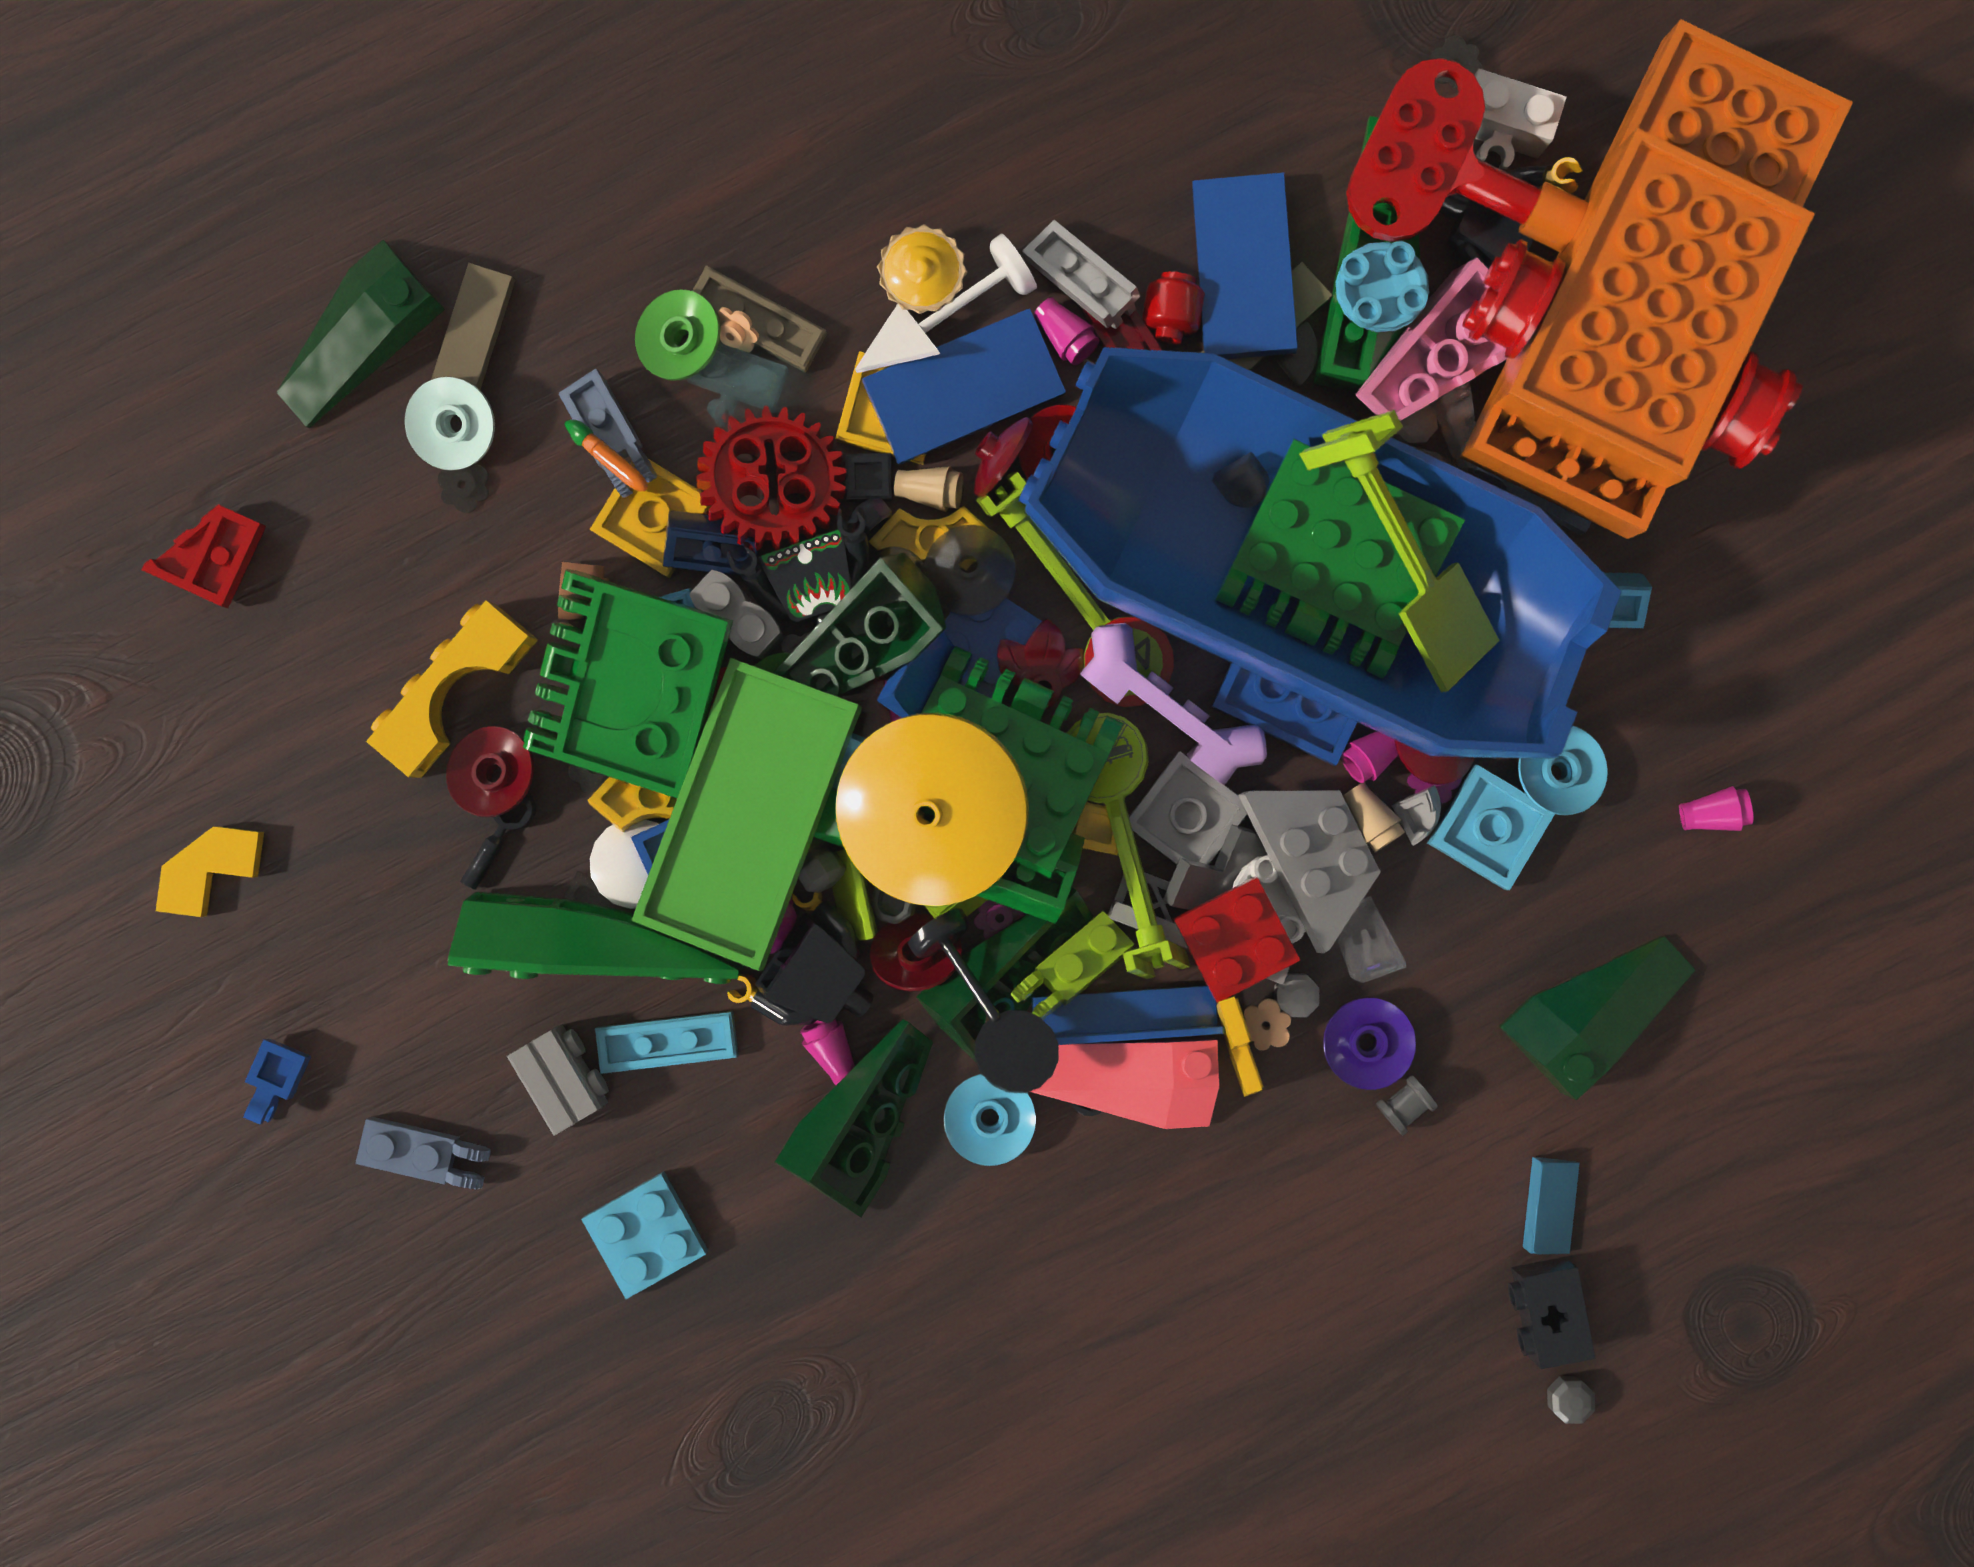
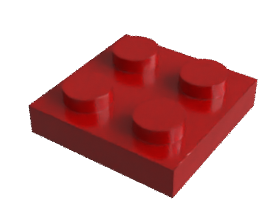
[1173,876,1300,1003]

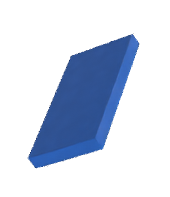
[1192,172,1297,359]
[862,308,1066,465]

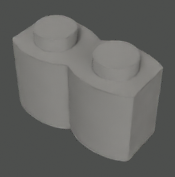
[689,570,785,660]

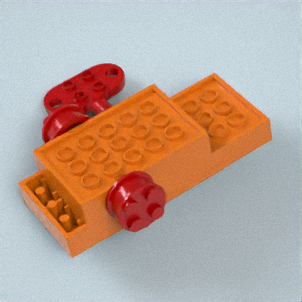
[1346,19,1853,539]

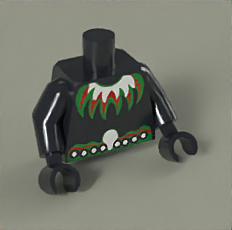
[727,506,872,627]

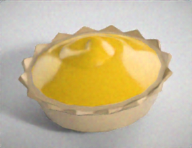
[877,224,967,314]

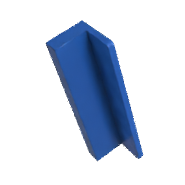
[1031,985,1225,1045]

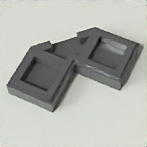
[1163,824,1267,910]

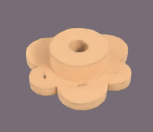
[717,307,759,353]
[1244,998,1291,1051]

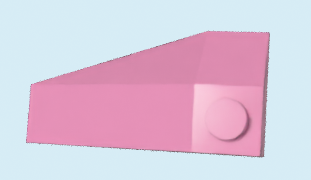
[1356,258,1508,421]

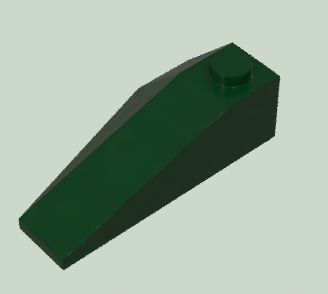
[276,240,445,428]
[773,552,947,697]

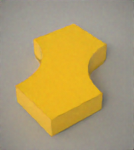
[869,506,997,572]
[587,777,677,832]

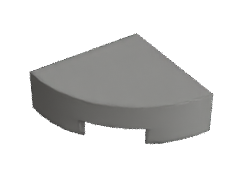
[1392,785,1441,846]

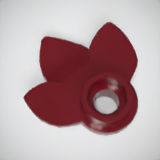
[997,619,1084,709]

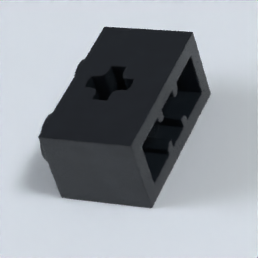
[1508,1257,1596,1369]

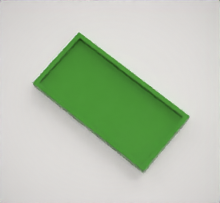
[631,658,862,971]

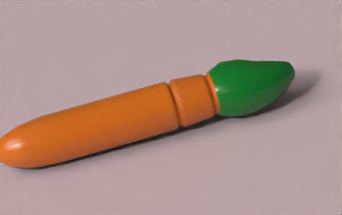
[564,419,648,492]

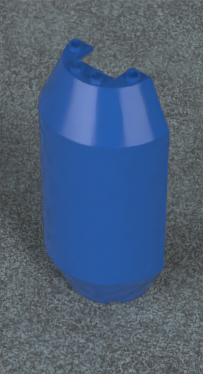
[1019,347,1622,759]

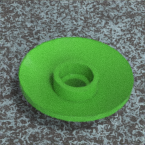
[635,290,720,381]

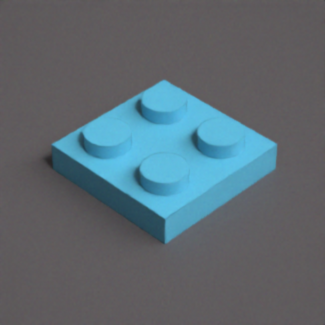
[1427,765,1555,891]
[581,1171,708,1299]

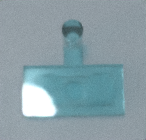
[686,343,789,427]

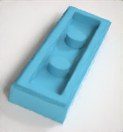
[595,1011,738,1074]

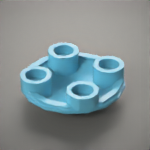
[1335,241,1429,332]

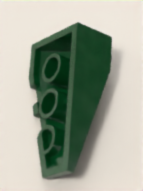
[917,887,1093,1064]
[1499,936,1696,1101]
[775,1019,933,1218]

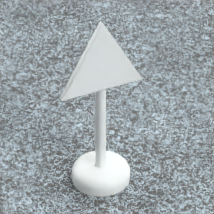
[855,234,1037,373]

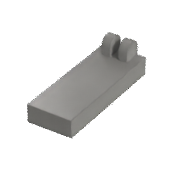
[1022,220,1141,329]

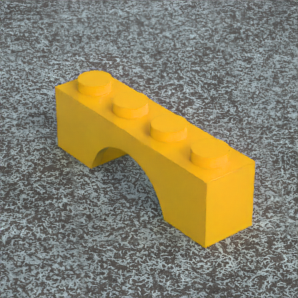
[366,600,538,778]

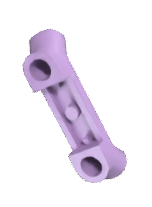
[1080,623,1267,785]

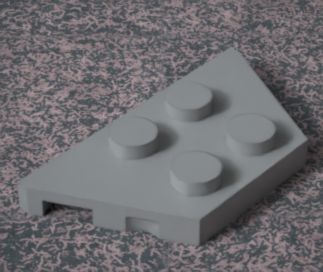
[1238,790,1380,953]

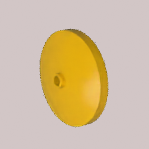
[836,713,1029,906]

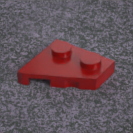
[141,504,266,608]

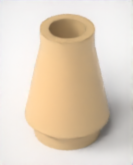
[894,466,963,512]
[1343,782,1405,853]

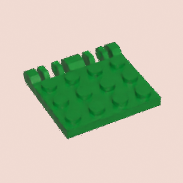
[1215,439,1465,679]
[523,569,733,798]
[920,646,1124,878]

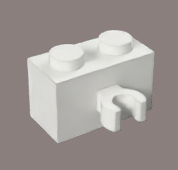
[1474,69,1567,169]

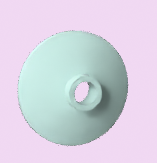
[405,377,495,470]

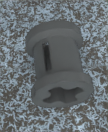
[1376,1075,1438,1136]

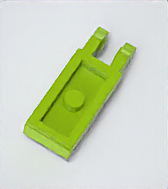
[1011,911,1134,1020]

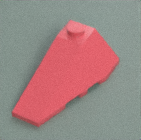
[1030,1035,1219,1129]

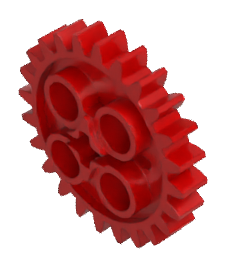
[696,405,846,551]

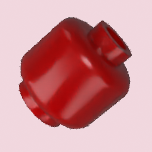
[1142,271,1205,344]

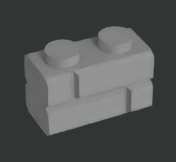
[507,1024,609,1136]

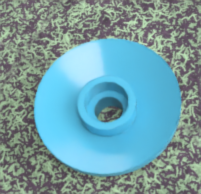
[1518,726,1608,815]
[944,1074,1036,1166]

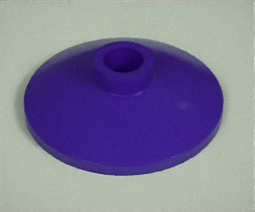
[1323,997,1416,1090]

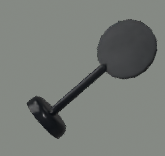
[908,908,1059,1093]

